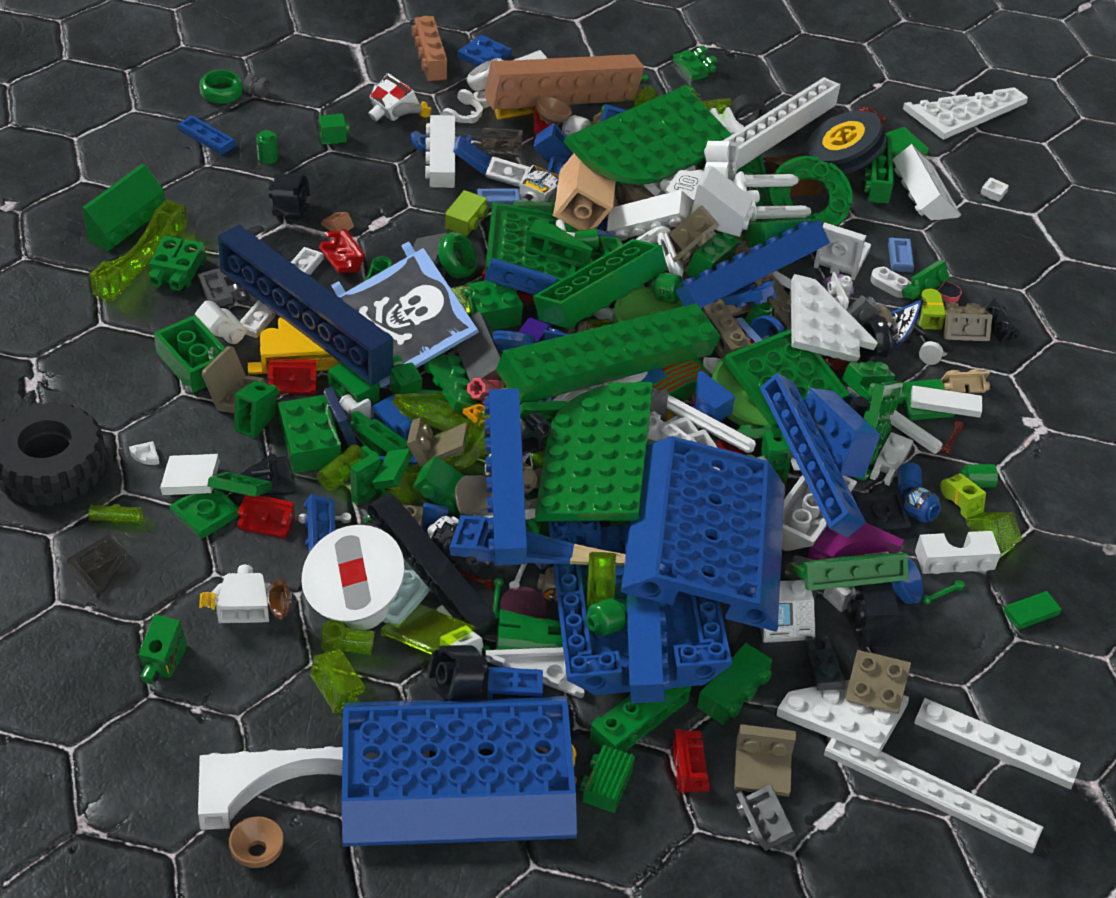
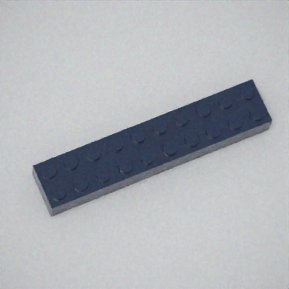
[218,225,393,386]

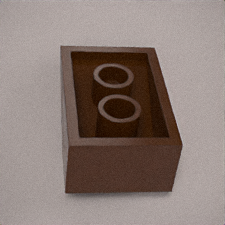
[765,154,823,197]

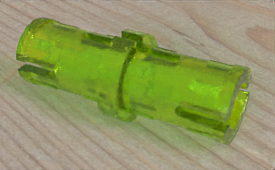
[89,504,143,524]

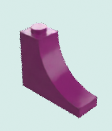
[808,523,904,560]

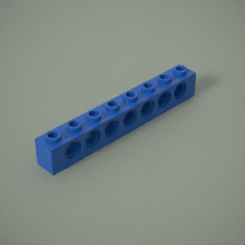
[760,373,866,538]

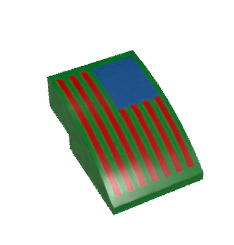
[642,358,712,402]

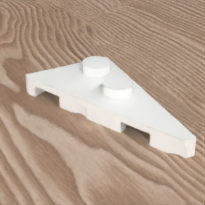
[485,647,584,698]

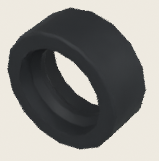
[729,93,768,127]

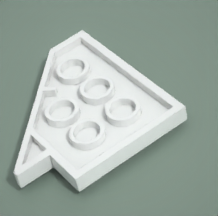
[791,274,877,362]
[777,680,909,756]

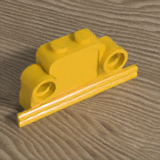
[248,317,341,375]

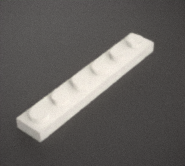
[914,698,1081,790]

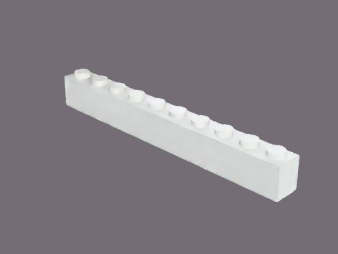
[723,78,841,170]

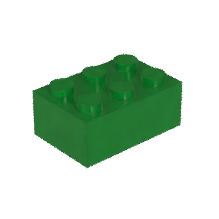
[154,315,225,393]
[278,395,341,474]

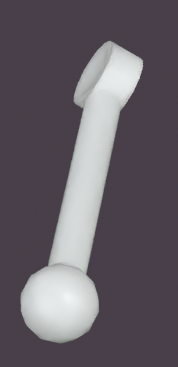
[298,513,351,524]
[509,564,527,592]

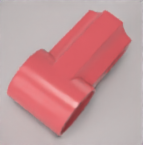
[467,378,505,405]

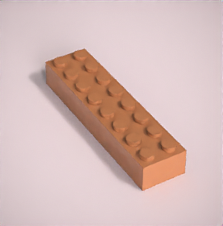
[484,54,644,109]

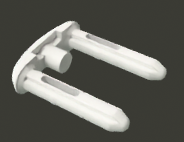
[733,171,811,222]
[636,226,683,287]

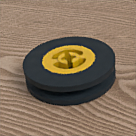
[807,110,887,174]

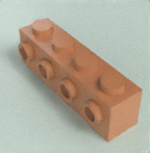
[411,16,447,81]

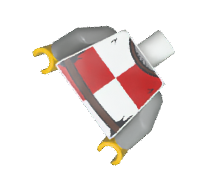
[368,73,432,122]

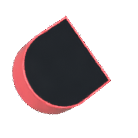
[937,281,962,303]

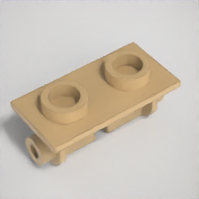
[941,369,990,393]

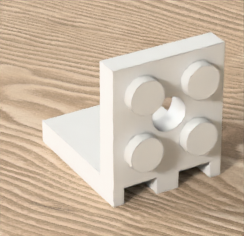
[814,223,871,280]

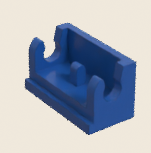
[487,667,543,698]

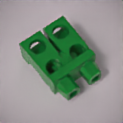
[149,235,206,291]

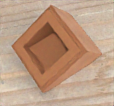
[320,212,354,231]

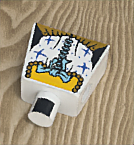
[520,165,559,202]

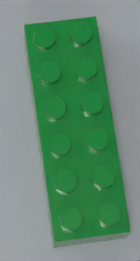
[533,239,668,329]

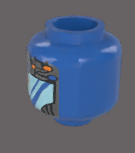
[903,487,941,523]

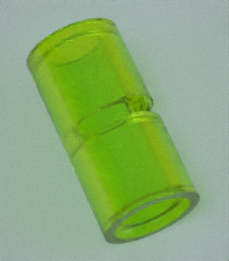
[316,444,361,492]

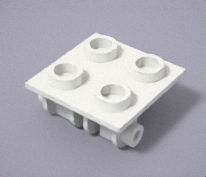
[828,272,853,310]

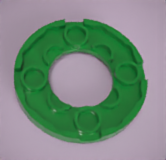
[768,156,852,227]

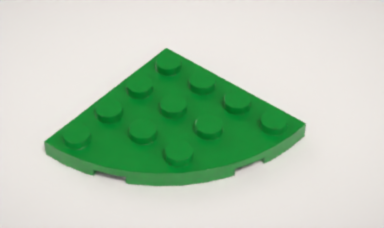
[855,381,903,481]

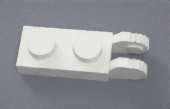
[870,432,913,486]

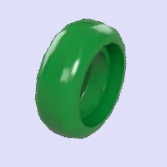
[199,70,243,104]
[438,232,477,280]

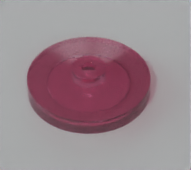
[500,587,547,619]

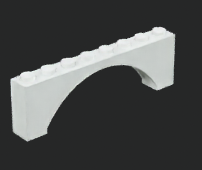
[198,746,430,830]

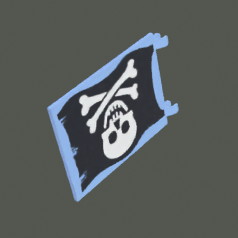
[331,242,479,388]

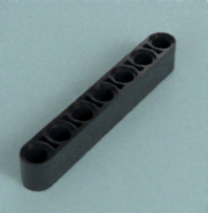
[367,493,498,637]

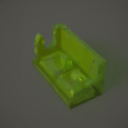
[310,649,365,713]

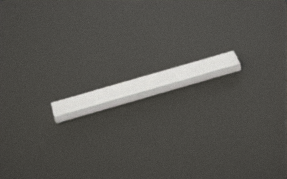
[824,738,1043,853]

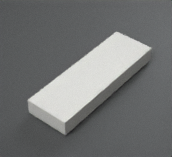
[911,386,982,417]

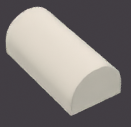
[485,157,531,187]

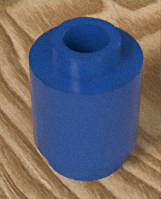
[897,462,922,497]

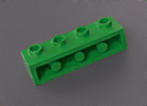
[864,134,893,204]
[590,686,691,752]

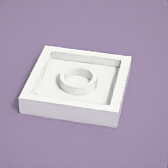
[160,454,220,495]

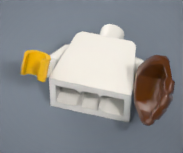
[199,565,292,623]

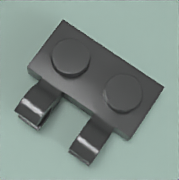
[198,268,247,307]

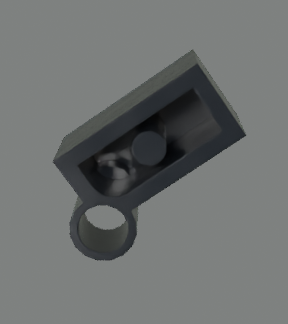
[485,412,552,455]

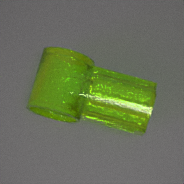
[321,620,375,655]

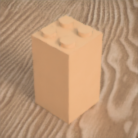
[553,153,616,230]

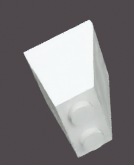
[691,165,755,237]

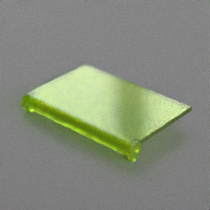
[381,604,475,654]

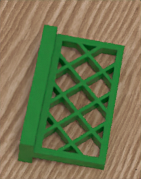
[788,552,909,591]

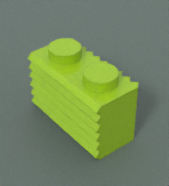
[445,190,489,236]

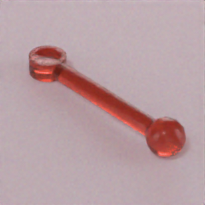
[942,421,964,454]
[457,569,495,590]

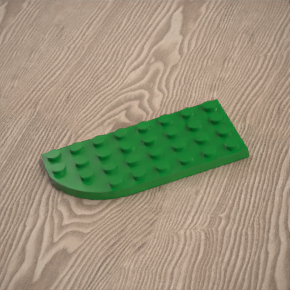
[564,86,732,185]
[535,381,653,521]

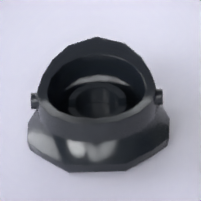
[859,315,893,357]

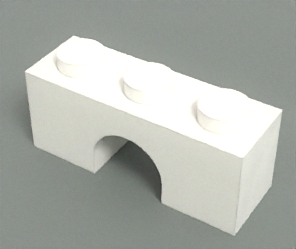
[915,531,1001,574]

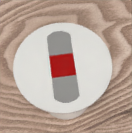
[302,525,405,630]

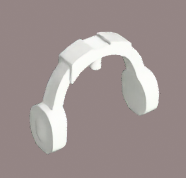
[441,89,483,124]

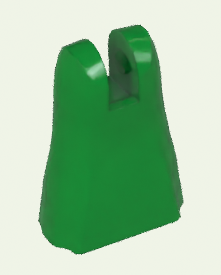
[496,609,563,650]

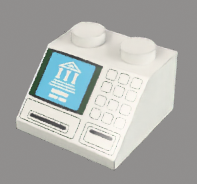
[760,580,815,643]

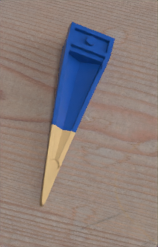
[450,515,626,566]

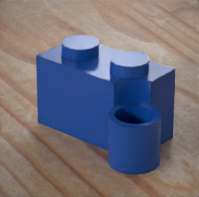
[371,394,424,441]

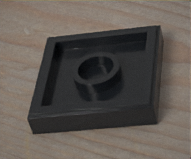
[854,491,912,534]

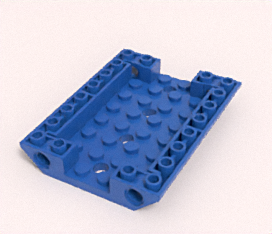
[620,436,785,632]
[548,521,732,695]
[342,696,577,847]

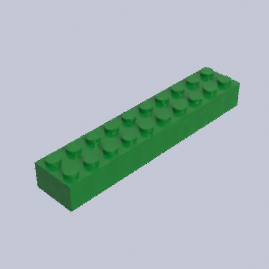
[496,303,721,405]

